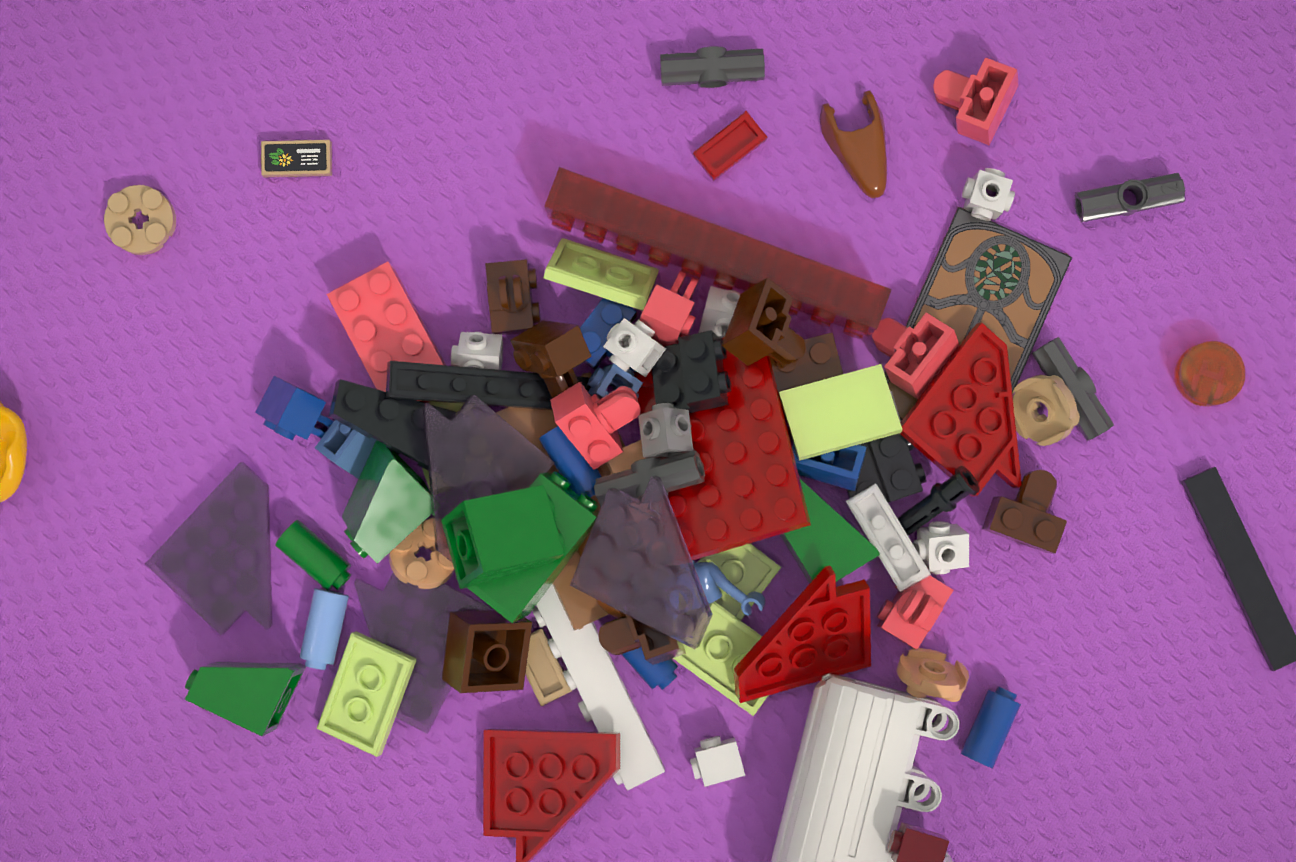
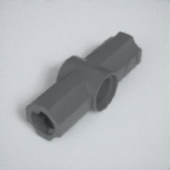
[660,46,765,88]
[1075,173,1185,223]
[1032,337,1114,441]
[594,450,706,510]

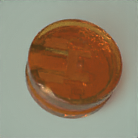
[1174,341,1245,407]

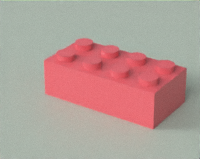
[326,261,446,403]

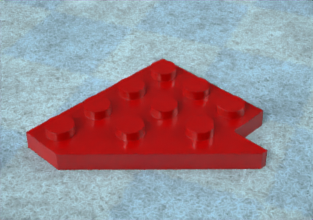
[899,322,1022,497]
[734,565,871,703]
[483,729,620,862]

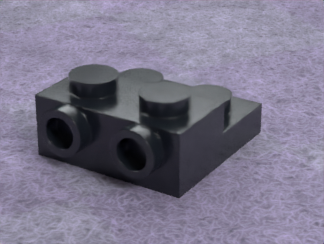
[652,330,731,413]
[846,433,927,502]

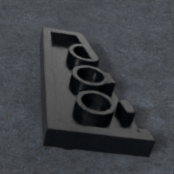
[329,379,473,486]

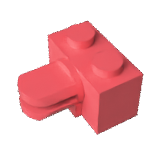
[933,57,1018,145]
[640,271,699,347]
[872,312,960,400]
[550,382,640,470]
[876,576,953,650]

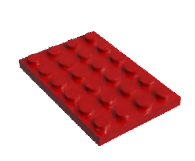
[634,337,811,565]

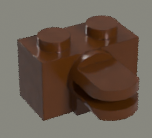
[485,259,541,335]
[722,277,806,367]
[510,320,592,398]
[982,470,1067,554]
[598,581,686,665]

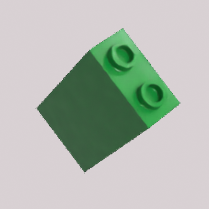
[456,471,603,623]
[780,479,880,584]

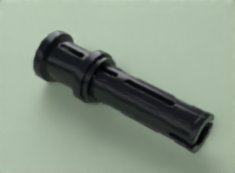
[898,466,980,535]

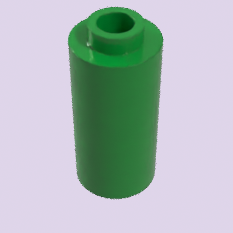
[275,520,352,591]

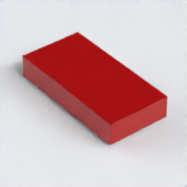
[692,111,768,181]

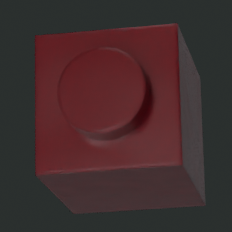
[888,822,949,862]

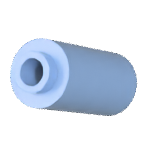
[300,588,349,670]

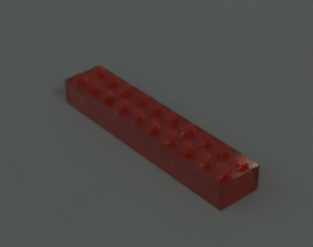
[544,167,892,339]

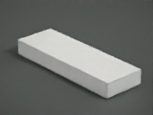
[846,483,931,592]

